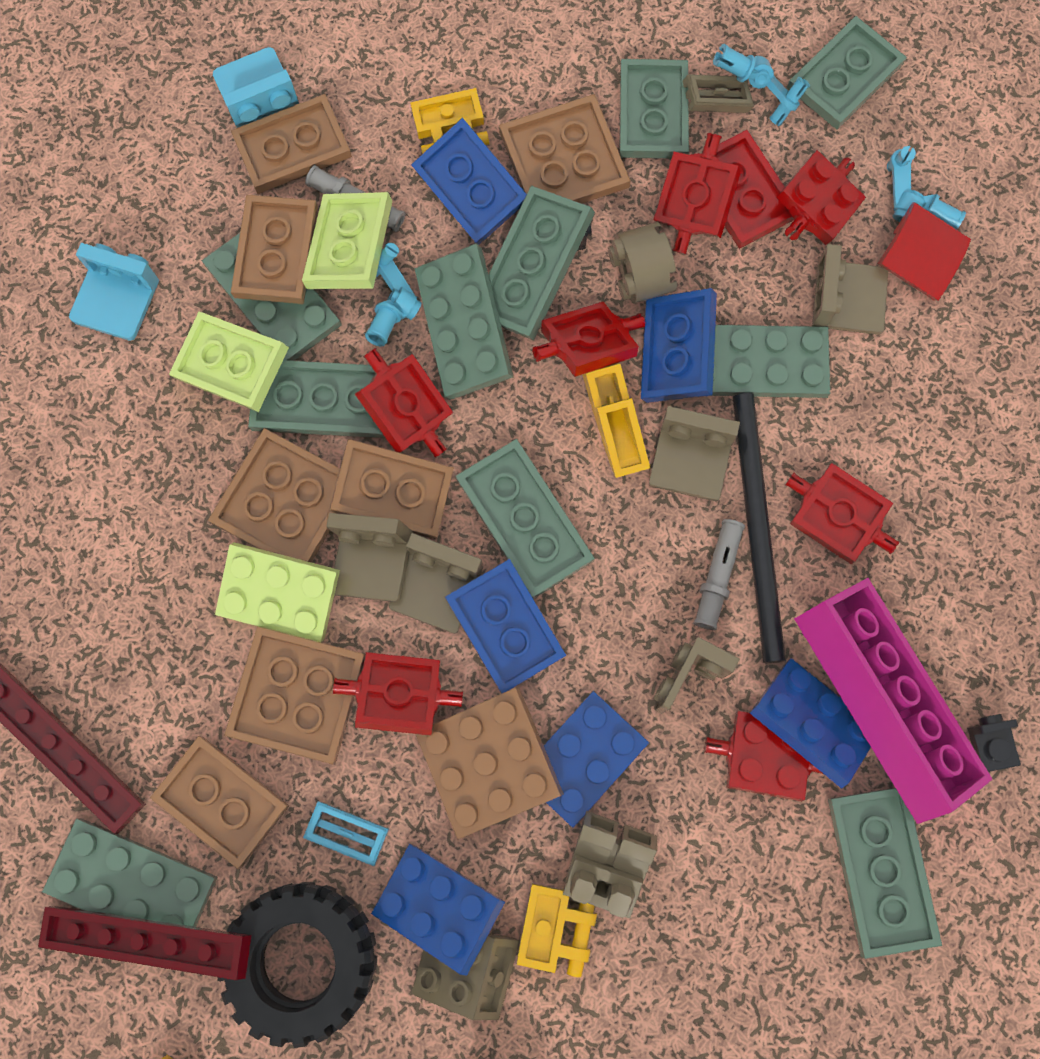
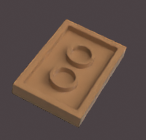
[231,94,352,194]
[231,194,318,304]
[329,439,454,539]
[150,736,290,869]

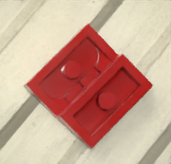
[877,202,971,301]

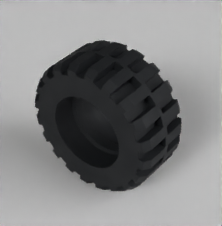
[217,882,378,1048]

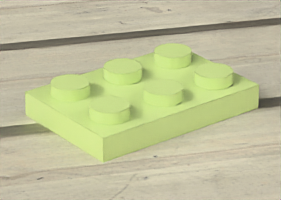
[302,192,393,289]
[169,311,289,412]
[215,542,340,643]

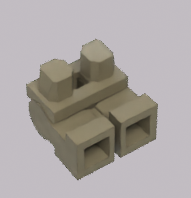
[563,811,657,918]

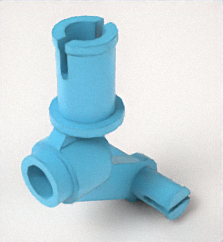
[713,44,810,126]
[887,146,966,230]
[365,243,422,347]

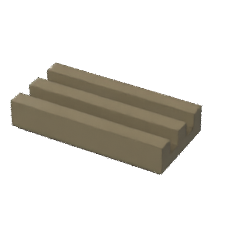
[682,74,754,113]

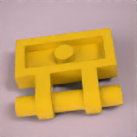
[410,88,490,154]
[516,883,597,978]

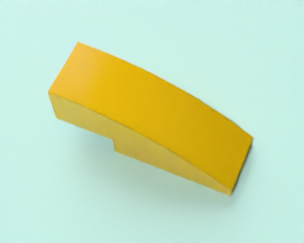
[582,364,650,478]

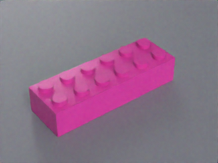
[794,578,993,824]

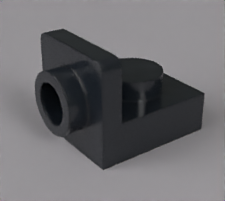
[967,714,1021,772]

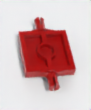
[653,133,742,255]
[776,150,866,245]
[532,301,645,377]
[355,348,453,458]
[785,463,900,564]
[333,652,463,736]
[704,711,823,802]

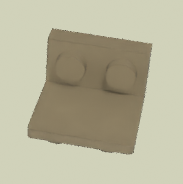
[812,244,889,335]
[649,406,740,502]
[326,513,413,602]
[389,533,483,634]
[653,637,740,714]
[412,934,520,1020]

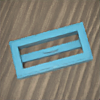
[303,801,389,866]

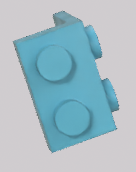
[213,47,299,128]
[69,243,160,341]

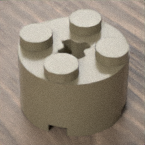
[608,222,677,303]

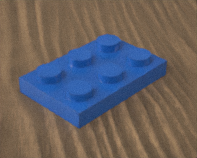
[411,117,527,245]
[641,288,717,403]
[445,559,566,694]
[750,658,871,789]
[544,691,649,828]
[371,844,505,976]

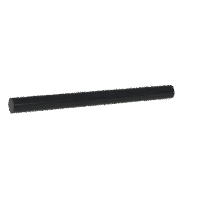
[733,393,786,663]

